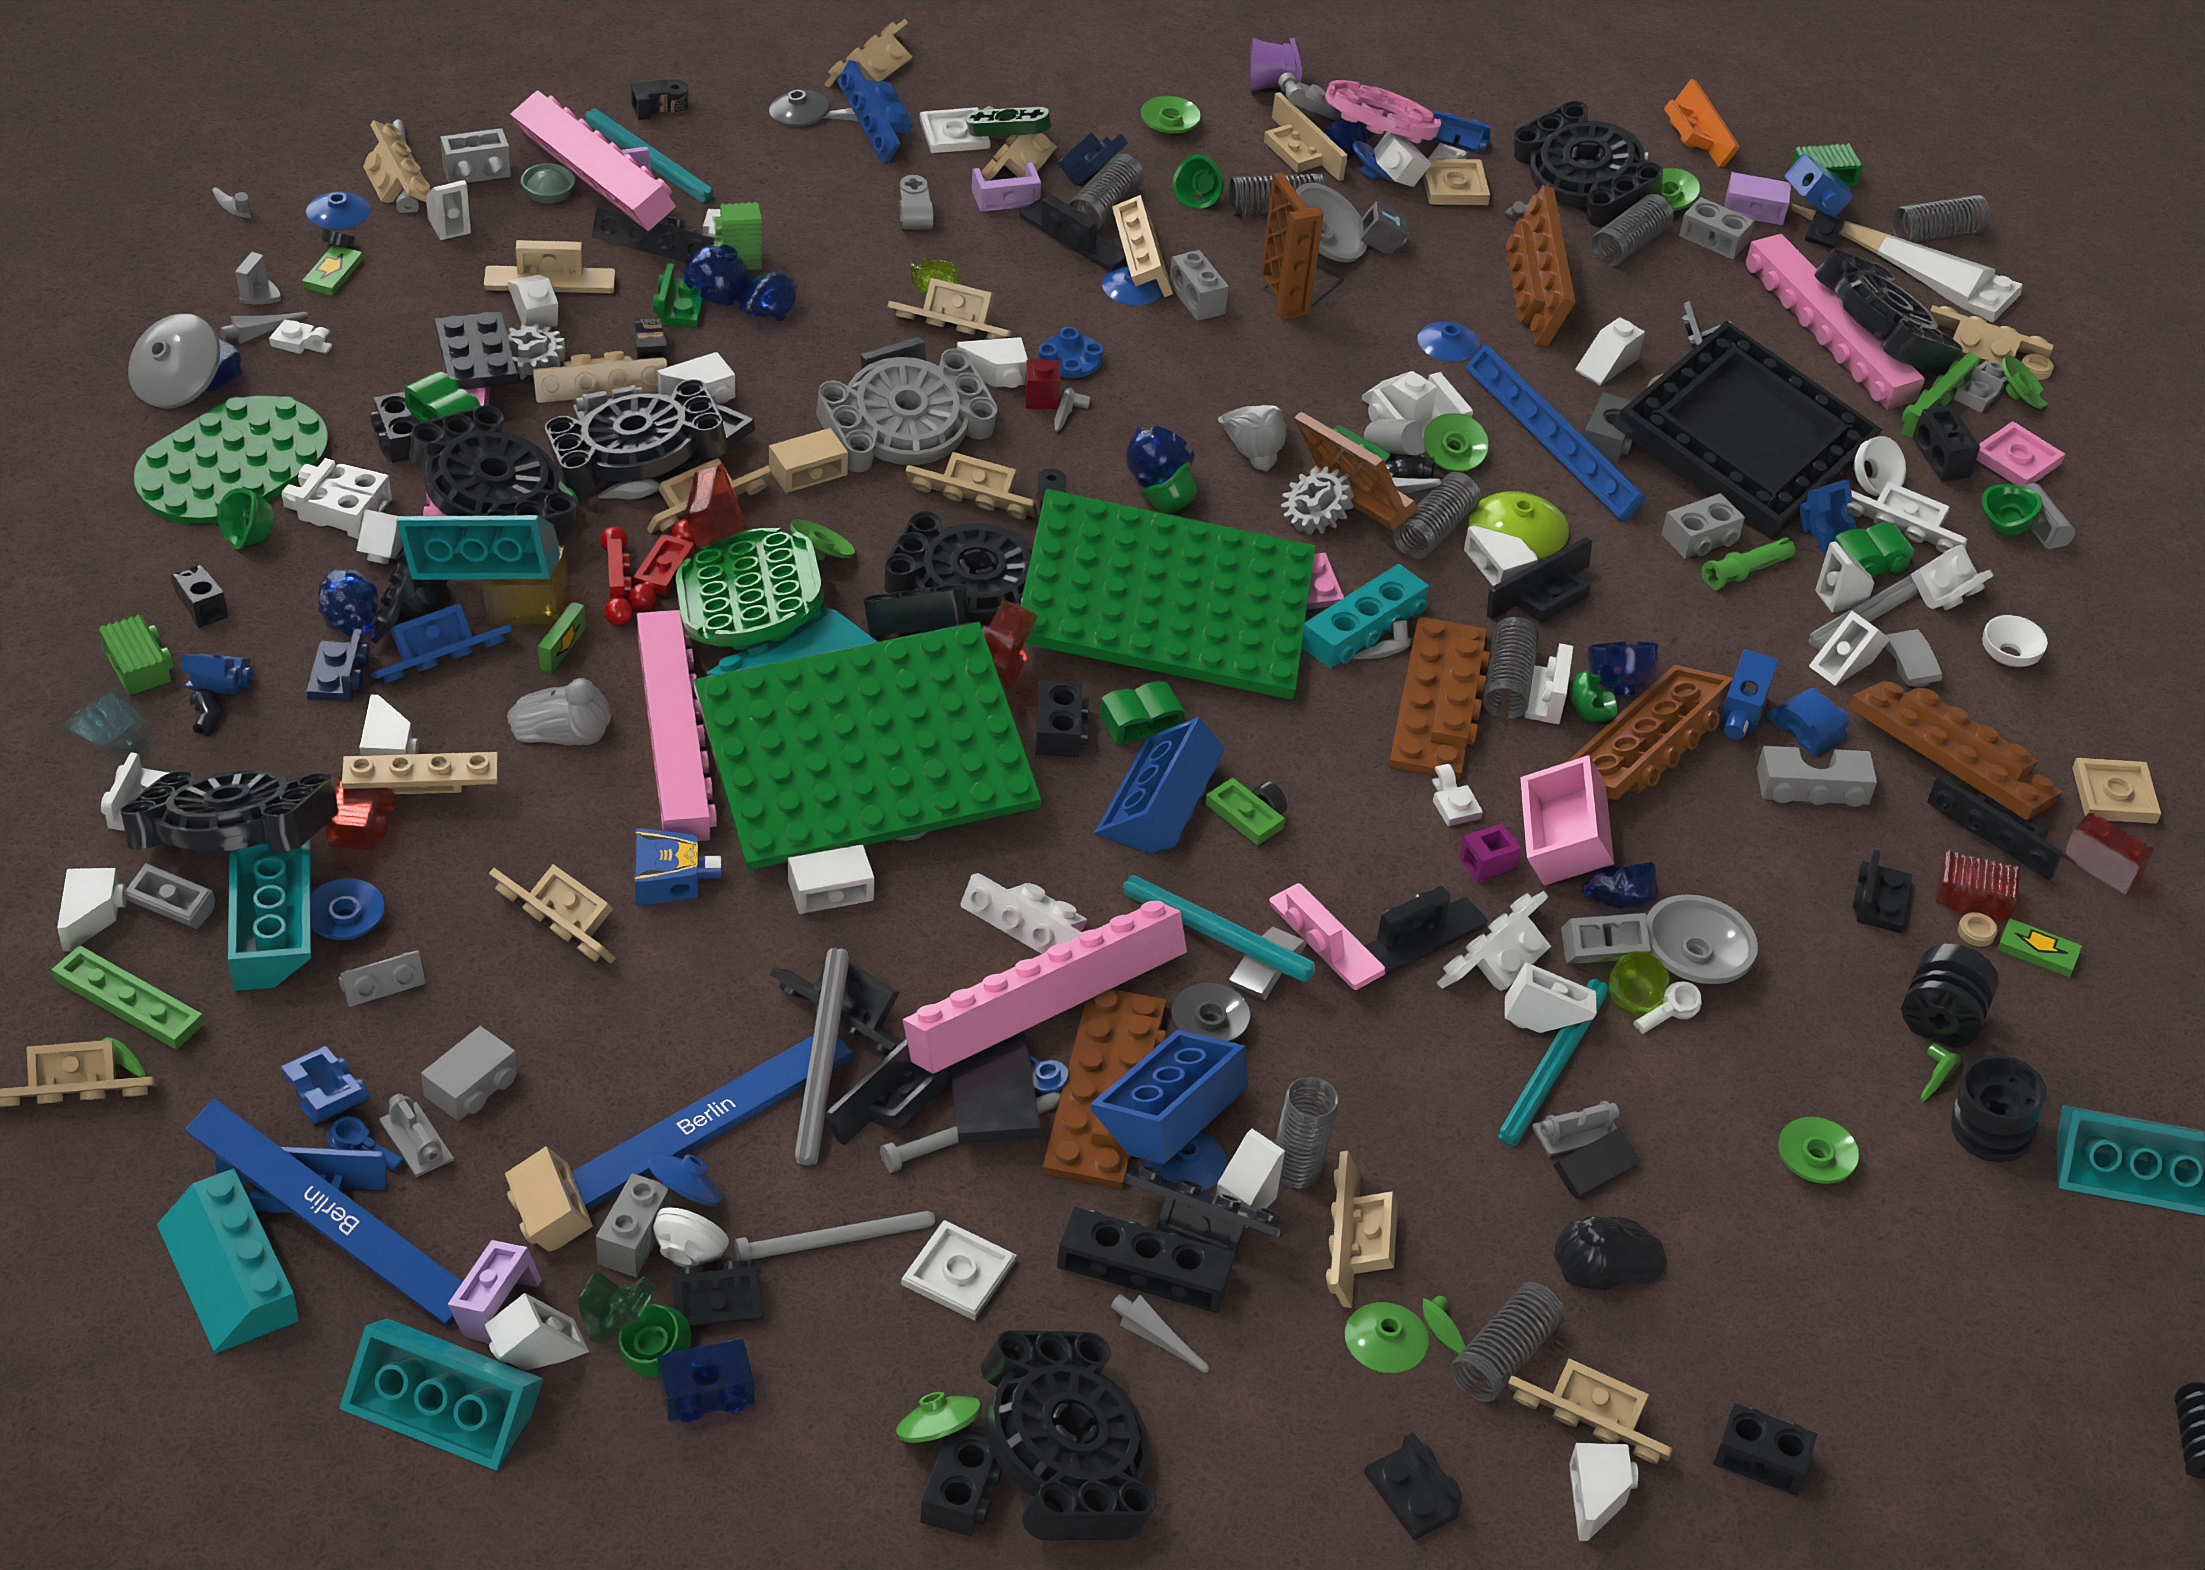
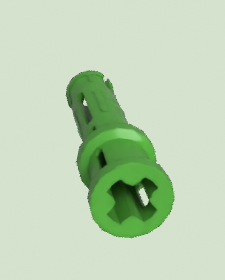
[1702,537,1795,591]

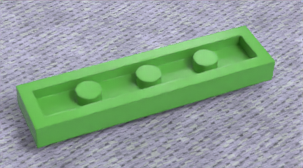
[1901,352,1980,438]
[51,945,204,1050]

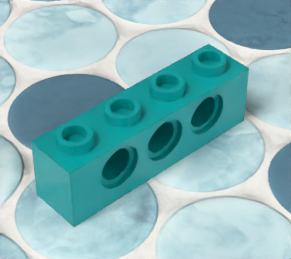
[1301,564,1429,669]

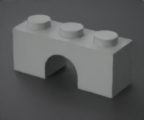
[1757,746,1877,807]

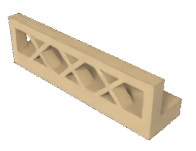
[1112,195,1173,297]

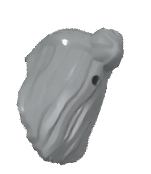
[1218,405,1287,472]
[507,678,611,746]

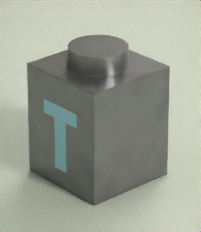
[1358,201,1409,254]

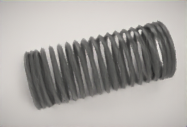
[1068,154,1144,230]
[1229,173,1325,216]
[1591,194,1674,267]
[1892,195,1991,243]
[1393,472,1481,559]
[1482,617,1539,719]
[1275,1077,1339,1189]
[1451,1282,1565,1403]

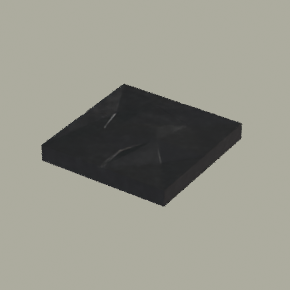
[1614,321,1883,540]

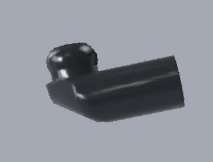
[190,688,223,736]

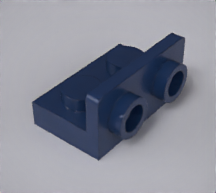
[1058,133,1128,185]
[306,629,370,702]

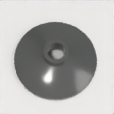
[769,90,829,127]
[1171,983,1250,1042]

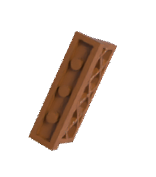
[1260,172,1324,320]
[1294,411,1418,531]

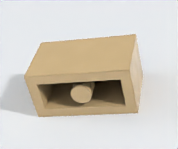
[769,428,848,493]
[505,1146,593,1252]

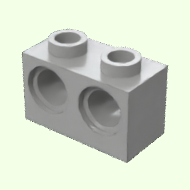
[440,128,511,184]
[1679,197,1755,259]
[1169,250,1229,321]
[1661,493,1745,559]
[1561,913,1651,964]
[596,1173,671,1277]

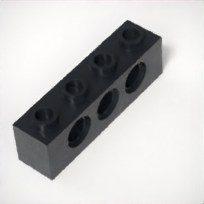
[1057,1207,1235,1313]

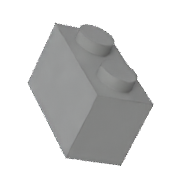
[421,1026,517,1121]

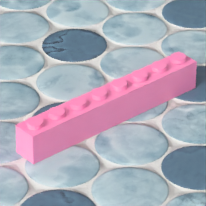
[510,90,676,231]
[1746,234,1925,410]
[637,610,717,841]
[903,901,1187,1074]

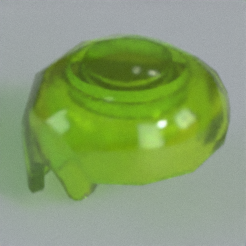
[910,258,959,294]
[1608,951,1670,1014]

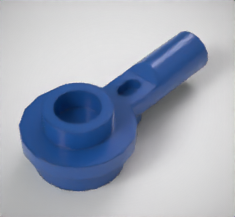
[1029,1054,1069,1095]
[327,1117,405,1173]

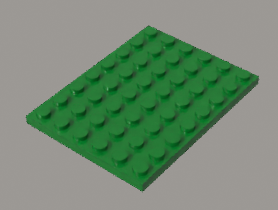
[1013,489,1315,700]
[694,622,1041,871]

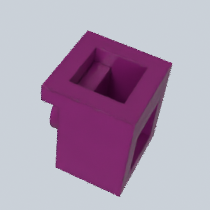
[1459,823,1521,884]

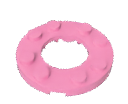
[1325,80,1441,143]

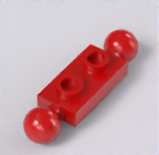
[628,519,700,612]
[600,526,633,626]

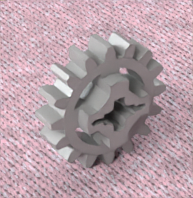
[507,323,566,379]
[1281,467,1355,535]

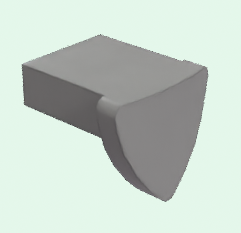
[235,252,281,305]

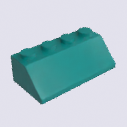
[396,515,560,580]
[228,839,311,991]
[2057,1105,2205,1215]
[157,1168,299,1354]
[339,1318,543,1471]

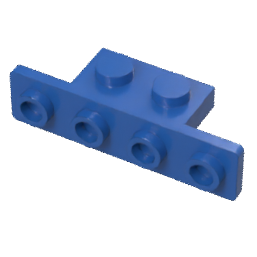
[838,60,914,164]
[370,603,513,684]
[215,1147,387,1213]

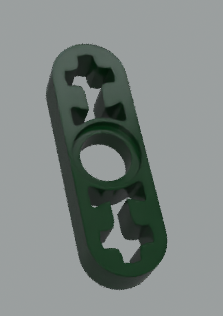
[965,107,1052,137]

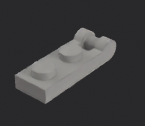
[1278,72,1350,123]

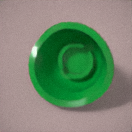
[1172,154,1224,209]
[1139,461,1198,514]
[1982,484,2042,536]
[217,488,274,550]

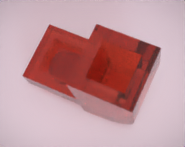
[983,599,1038,687]

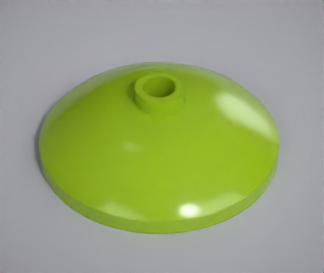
[1469,491,1569,561]

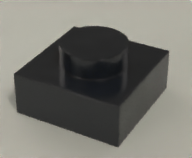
[1805,211,1845,249]

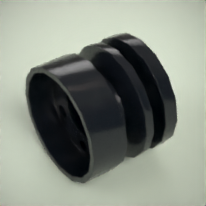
[1901,943,1999,1048]
[1951,1055,2046,1163]

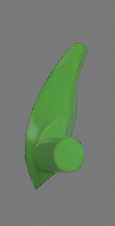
[101,1037,146,1077]
[1920,1043,1961,1102]
[1423,1296,1469,1356]

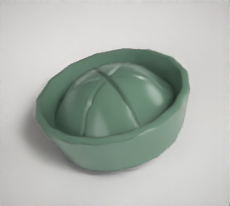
[521,163,575,204]

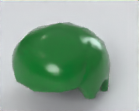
[1569,670,1618,723]

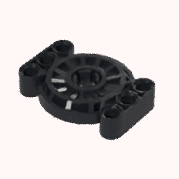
[1514,101,1663,228]
[1814,248,1963,375]
[545,379,728,496]
[409,405,576,540]
[884,511,1033,626]
[120,770,339,853]
[981,1330,1157,1541]

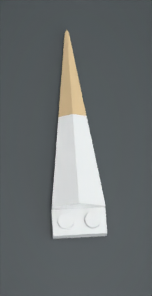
[1792,204,2023,322]

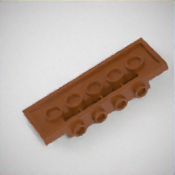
[1506,185,1576,347]
[1388,616,1490,781]
[1567,665,1733,800]
[1847,681,2063,820]
[1042,989,1166,1190]

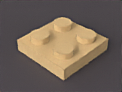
[1422,159,1490,205]
[2072,758,2161,824]

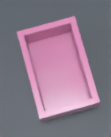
[1520,755,1614,885]

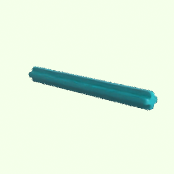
[585,108,714,203]
[1123,875,1316,982]
[1498,979,1609,1146]

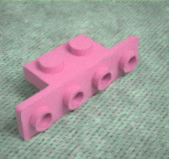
[1269,883,1385,990]

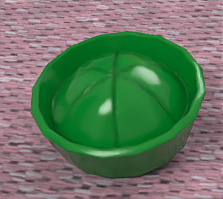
[618,1304,691,1377]

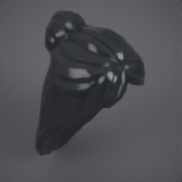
[1554,1216,1667,1291]

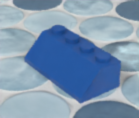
[1094,717,1225,853]
[1091,1029,1248,1164]

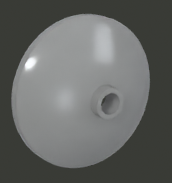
[1295,183,1368,262]
[128,314,221,409]
[1647,894,1758,984]

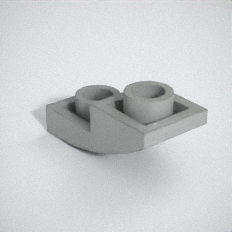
[1954,360,2008,413]
[1885,629,1942,687]
[1229,927,1307,1000]

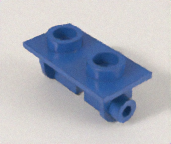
[1432,111,1491,153]

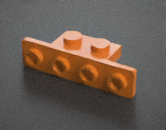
[1664,79,1739,167]

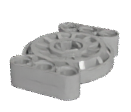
[816,348,997,472]

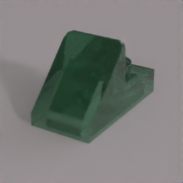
[577,1271,657,1344]

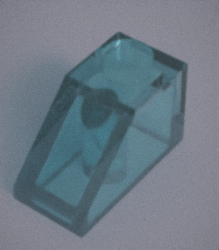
[58,688,147,752]

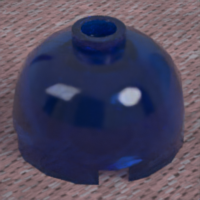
[682,244,748,306]
[1126,426,1195,488]
[1588,641,1659,695]

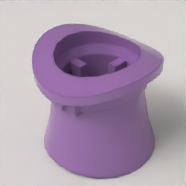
[1250,38,1302,92]

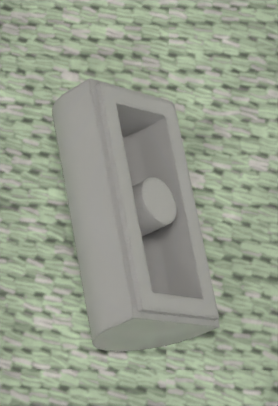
[1364,419,1425,455]
[2025,483,2075,549]
[124,863,215,929]

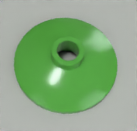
[1141,96,1200,133]
[1650,168,1700,211]
[2002,356,2047,409]
[1423,413,1489,472]
[790,519,855,560]
[1778,1117,1859,1184]
[1345,1302,1429,1373]
[896,1392,982,1443]

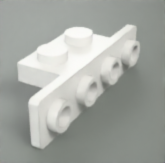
[1846,481,1967,553]
[961,873,1087,954]
[1437,891,1551,991]

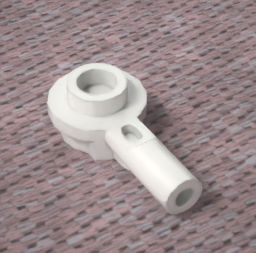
[1633,982,1702,1034]

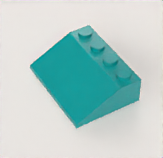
[707,607,877,676]

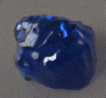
[739,270,798,321]
[318,568,379,637]
[1580,862,1659,909]

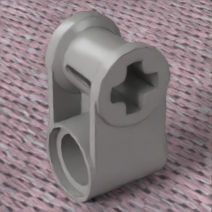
[899,175,933,230]

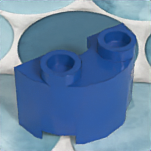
[1800,480,1856,555]
[182,653,254,696]
[1766,688,1849,757]
[281,1046,370,1125]

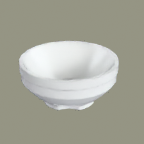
[1853,436,1906,496]
[1982,615,2048,667]
[653,1207,729,1267]

